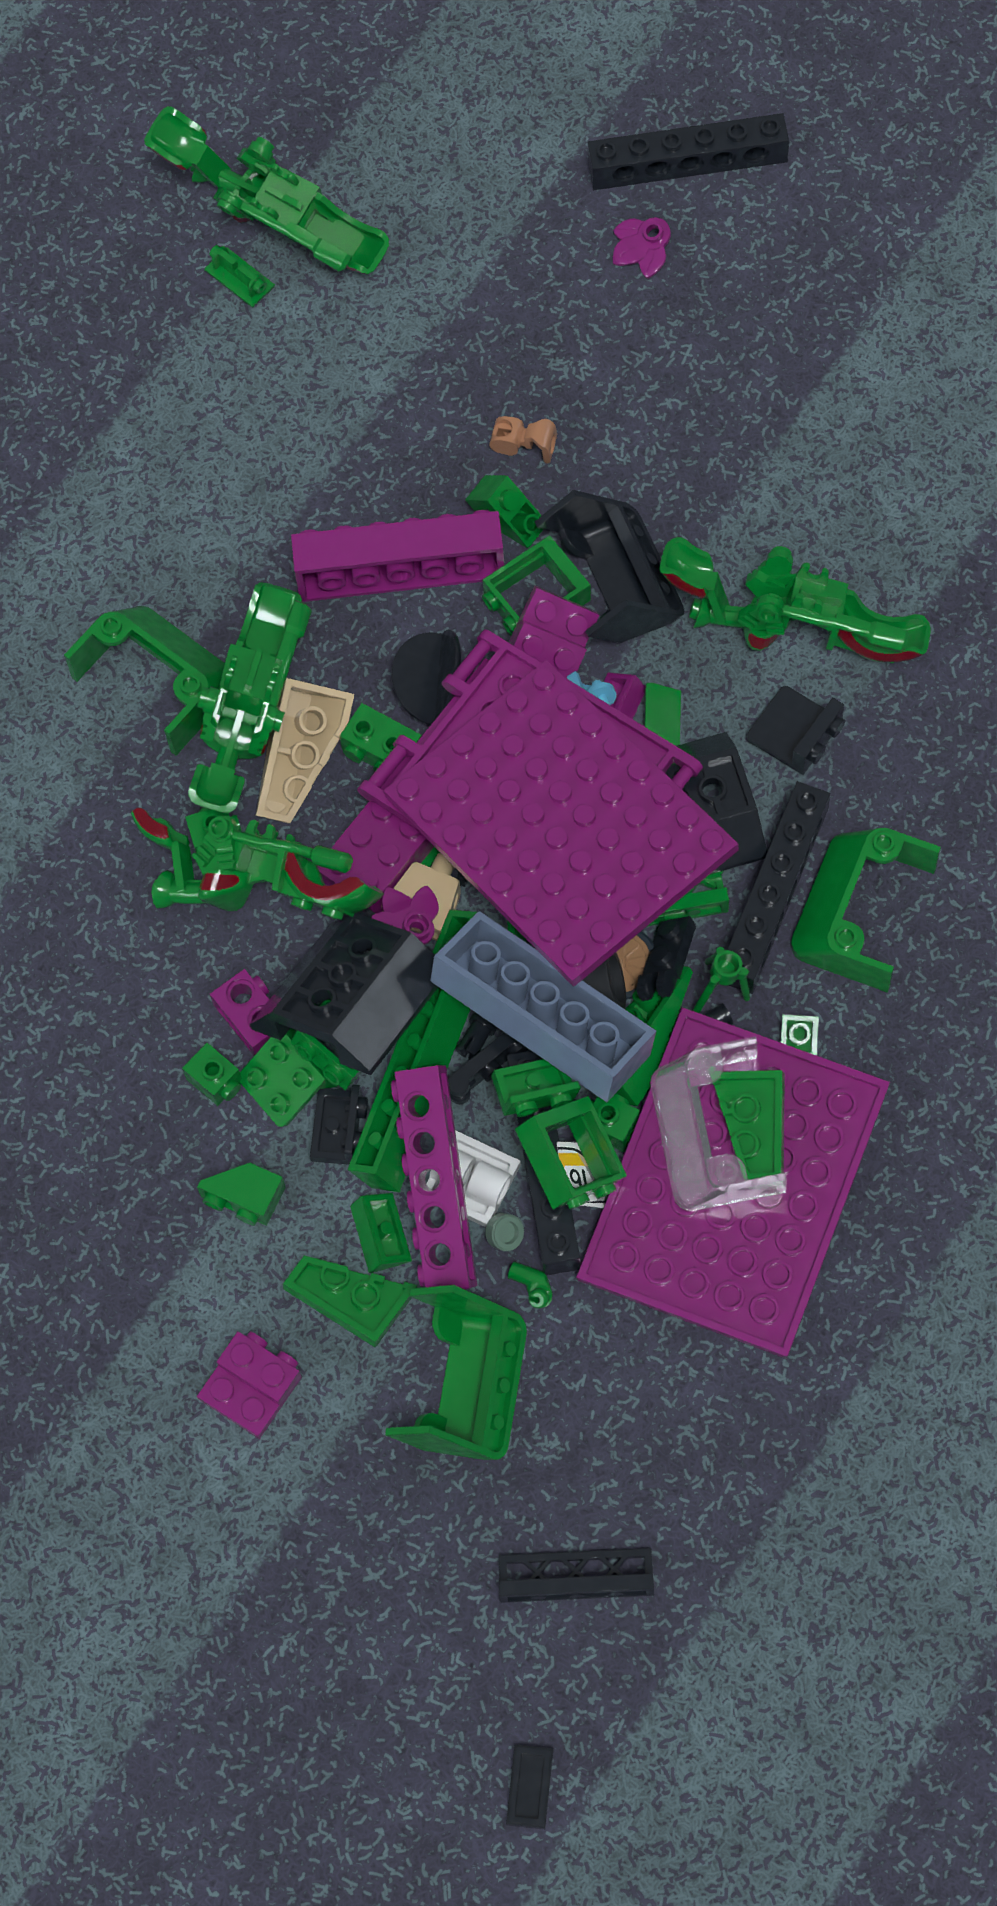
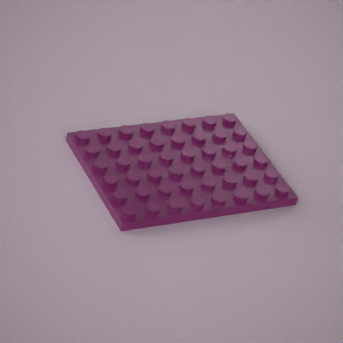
[383,660,739,987]
[576,1007,890,1359]

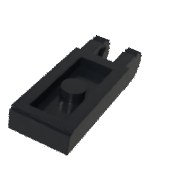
[636,916,696,1001]

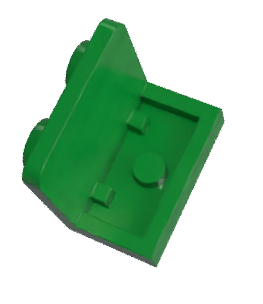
[240,1028,338,1127]

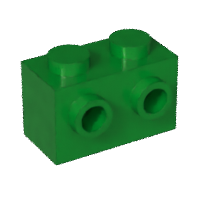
[339,703,422,771]

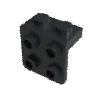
[747,686,846,775]

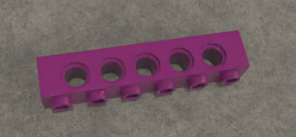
[391,1065,477,1289]

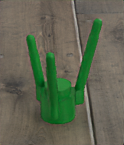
[692,947,750,1013]

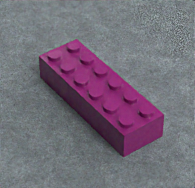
[291,510,504,602]

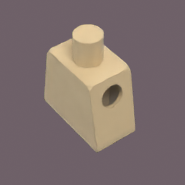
[381,853,461,941]

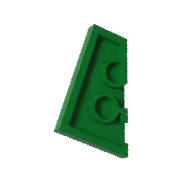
[709,1070,785,1183]
[283,1255,417,1348]

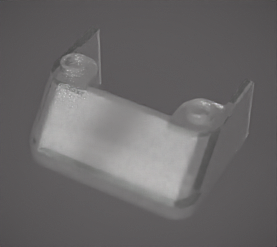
[650,1036,787,1211]

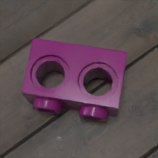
[210,969,270,1056]

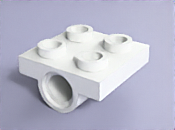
[426,1130,521,1227]

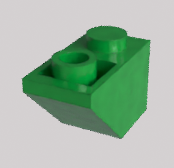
[465,475,543,548]
[197,1163,286,1226]

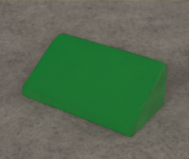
[645,683,681,746]
[350,1193,412,1273]

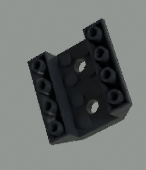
[665,732,767,875]
[250,913,439,1075]

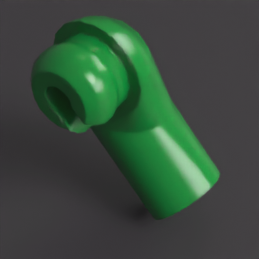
[508,1261,553,1309]

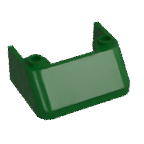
[64,606,225,756]
[791,828,941,993]
[385,1285,527,1460]

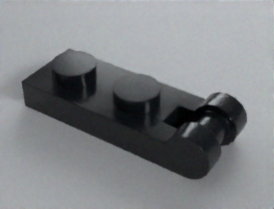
[448,1032,528,1105]

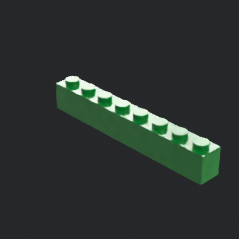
[347,909,477,1192]

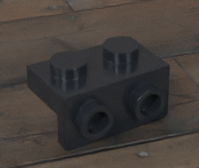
[310,1085,368,1165]

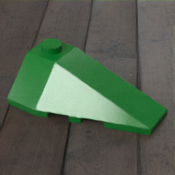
[615,966,693,1106]

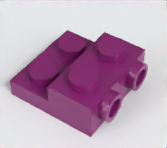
[509,586,599,678]
[197,1331,302,1439]

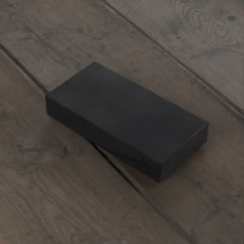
[506,1745,554,1830]

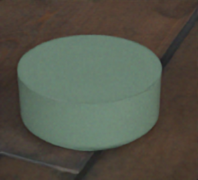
[485,1213,524,1251]

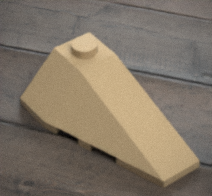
[255,678,354,823]

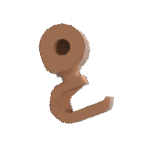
[489,416,557,463]

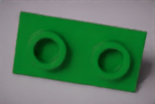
[204,245,275,308]

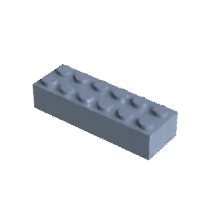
[430,911,656,1102]

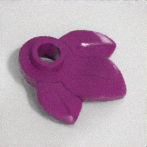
[613,217,671,278]
[371,886,439,945]

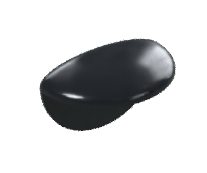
[391,629,462,726]

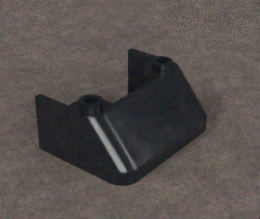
[535,490,685,643]

